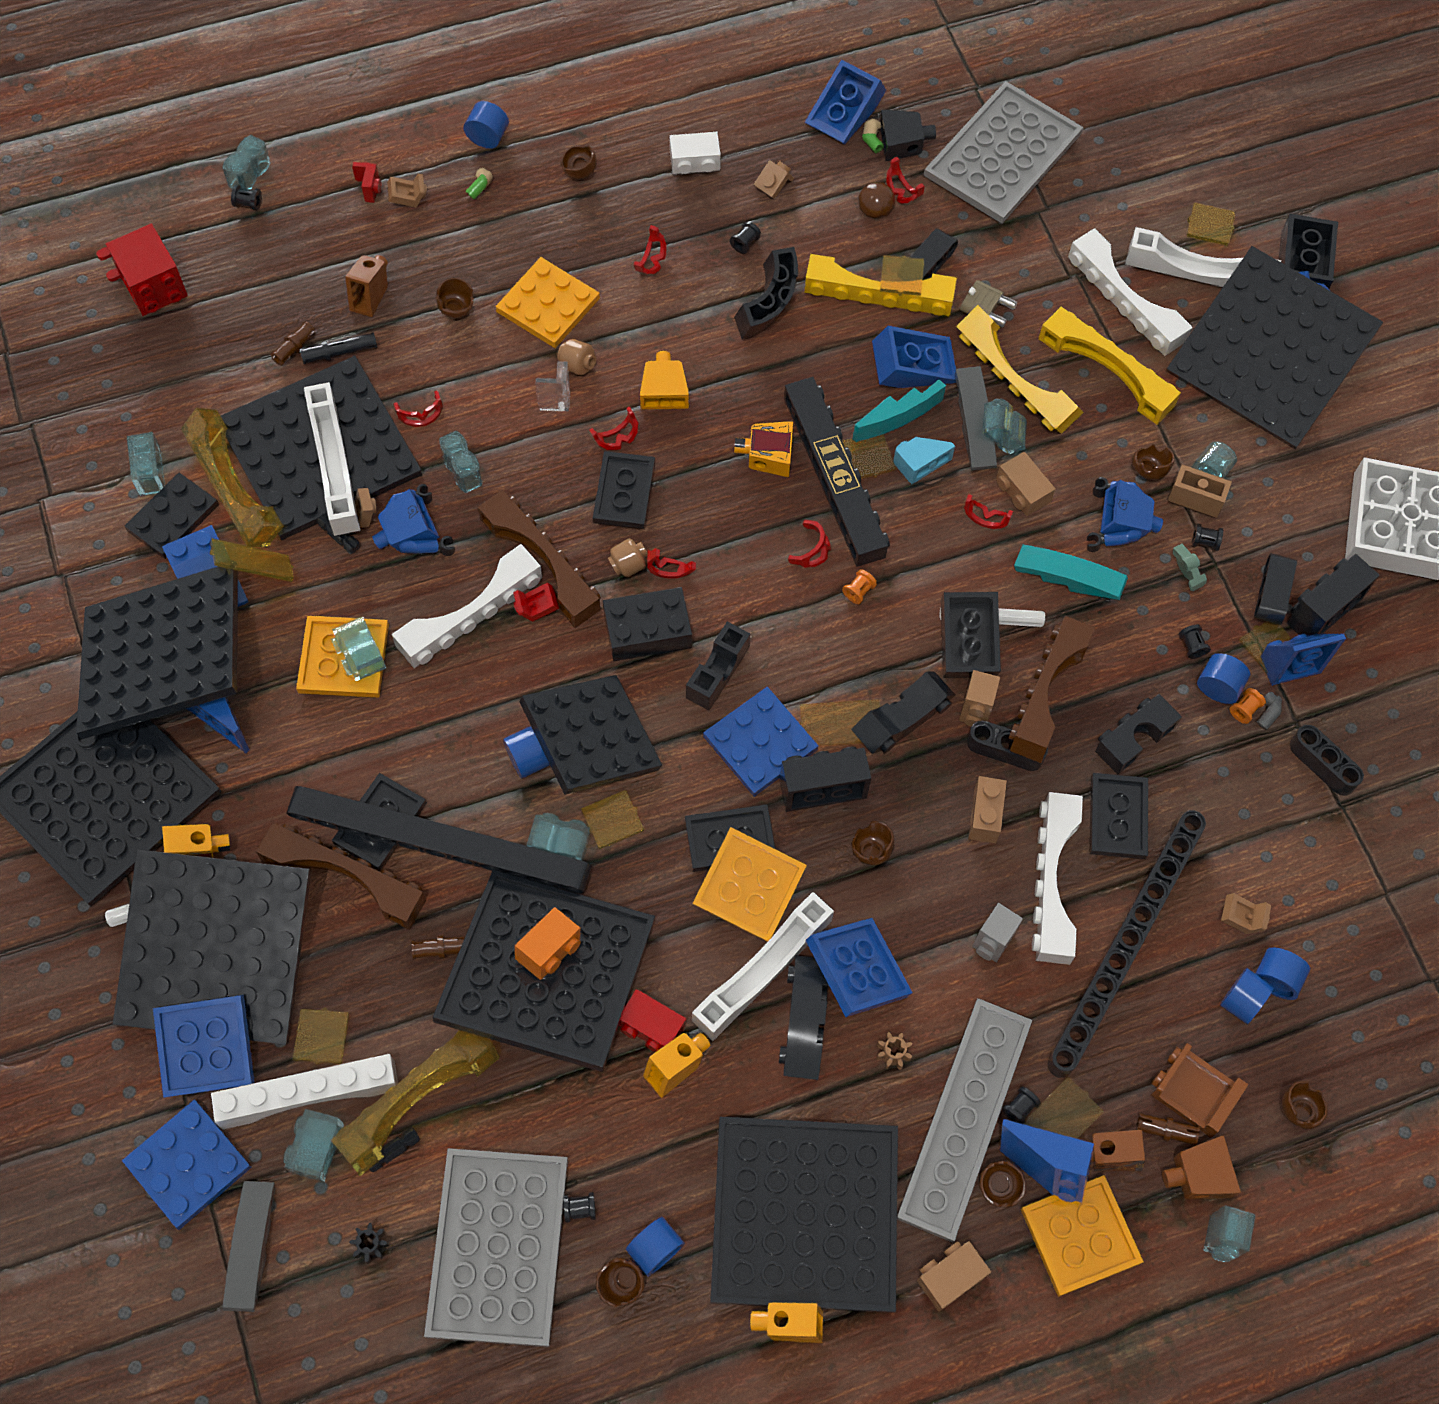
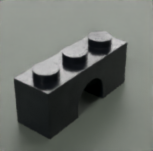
[686,621,751,711]
[1095,694,1182,775]

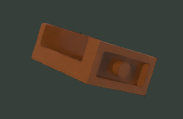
[1151,1043,1249,1138]

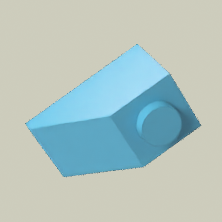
[893,437,955,485]

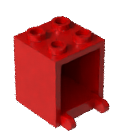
[97,223,188,316]

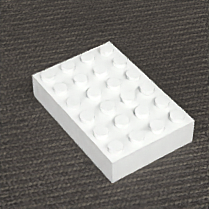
[1345,458,1439,580]

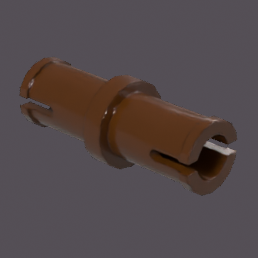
[270,321,316,366]
[411,935,465,959]
[1136,1112,1200,1146]

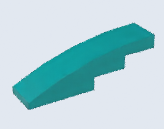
[852,380,946,442]
[1014,544,1128,600]

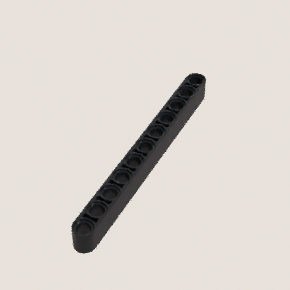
[286,786,592,894]
[1047,810,1206,1078]

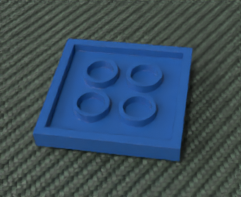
[703,687,819,797]
[805,918,913,1017]
[153,995,254,1098]
[122,1099,252,1230]

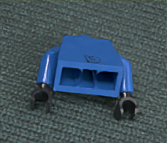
[1086,477,1163,552]
[372,484,455,556]

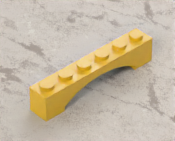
[804,254,957,316]
[956,305,1084,434]
[1039,307,1181,425]

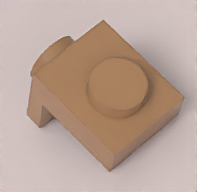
[753,160,794,199]
[387,173,427,208]
[355,488,376,528]
[1221,893,1271,934]

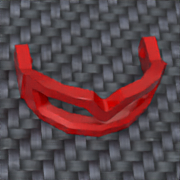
[886,157,925,203]
[634,225,667,274]
[393,391,443,427]
[589,406,639,450]
[964,494,1013,529]
[788,520,831,568]
[647,548,696,578]

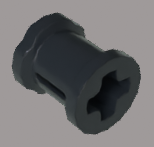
[231,185,262,211]
[730,221,761,254]
[1192,524,1224,551]
[1178,624,1211,659]
[1002,1086,1041,1124]
[563,1192,596,1223]

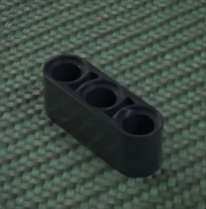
[897,228,958,283]
[1254,553,1297,625]
[967,721,1048,771]
[1290,725,1364,796]

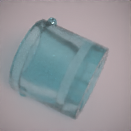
[1192,441,1237,479]

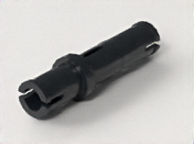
[300,332,378,365]

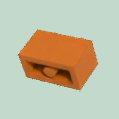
[515,907,581,980]

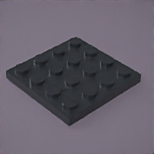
[519,675,662,795]

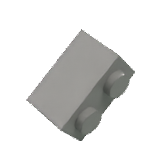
[972,903,1023,963]

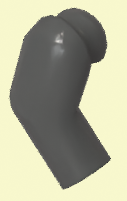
[1256,692,1282,730]

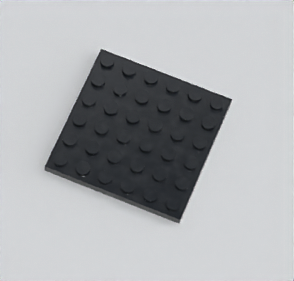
[1166,246,1383,450]
[216,356,423,541]
[76,562,238,739]
[0,711,221,907]
[113,850,312,1045]
[433,870,655,1072]
[710,1117,898,1313]

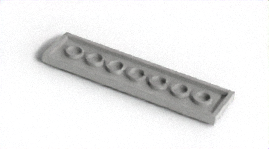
[897,998,1032,1243]

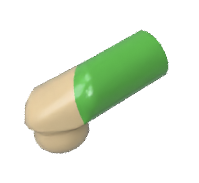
[862,119,884,153]
[466,168,493,200]

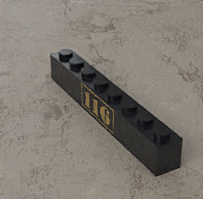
[784,377,890,567]

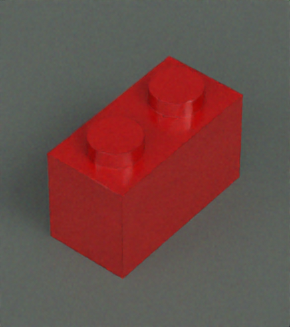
[619,989,686,1052]

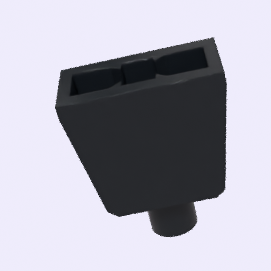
[880,110,936,161]

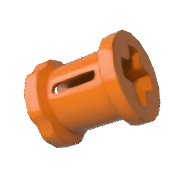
[842,569,877,604]
[1229,688,1266,724]

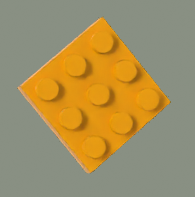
[495,257,600,348]
[296,616,389,698]
[693,827,807,942]
[1021,1175,1143,1297]

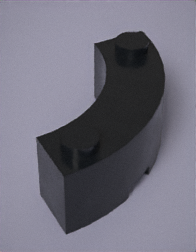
[734,247,798,339]
[851,671,956,754]
[779,955,829,1080]

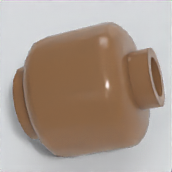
[557,339,596,375]
[608,538,648,578]

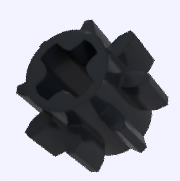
[349,1223,389,1264]

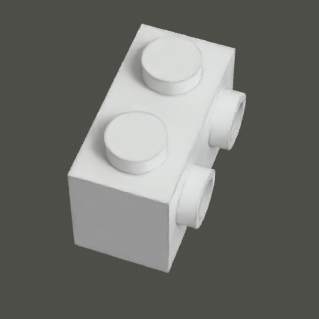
[670,132,720,174]

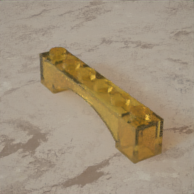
[181,408,284,547]
[331,1030,500,1176]

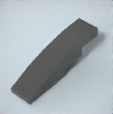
[955,366,997,471]
[222,1181,276,1312]

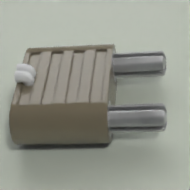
[960,280,1017,327]

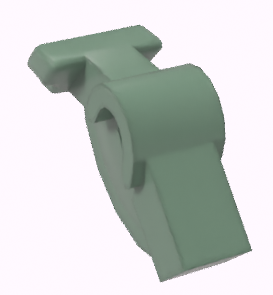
[1173,544,1207,591]

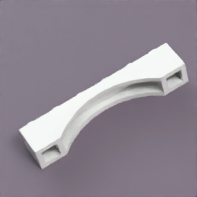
[1125,227,1281,287]
[1068,228,1193,356]
[304,382,360,536]
[392,544,542,668]
[1032,792,1083,965]
[692,892,834,1041]
[211,1054,399,1130]

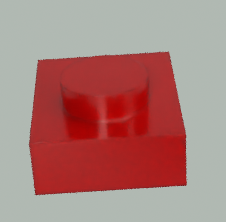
[352,162,381,203]
[513,583,559,622]

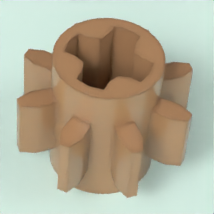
[877,1032,912,1070]

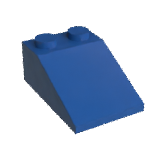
[805,60,886,144]
[872,326,956,388]
[162,525,249,607]
[1260,634,1346,685]
[186,697,250,754]
[1000,1119,1094,1203]

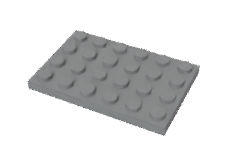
[924,81,1083,223]
[424,1148,568,1347]

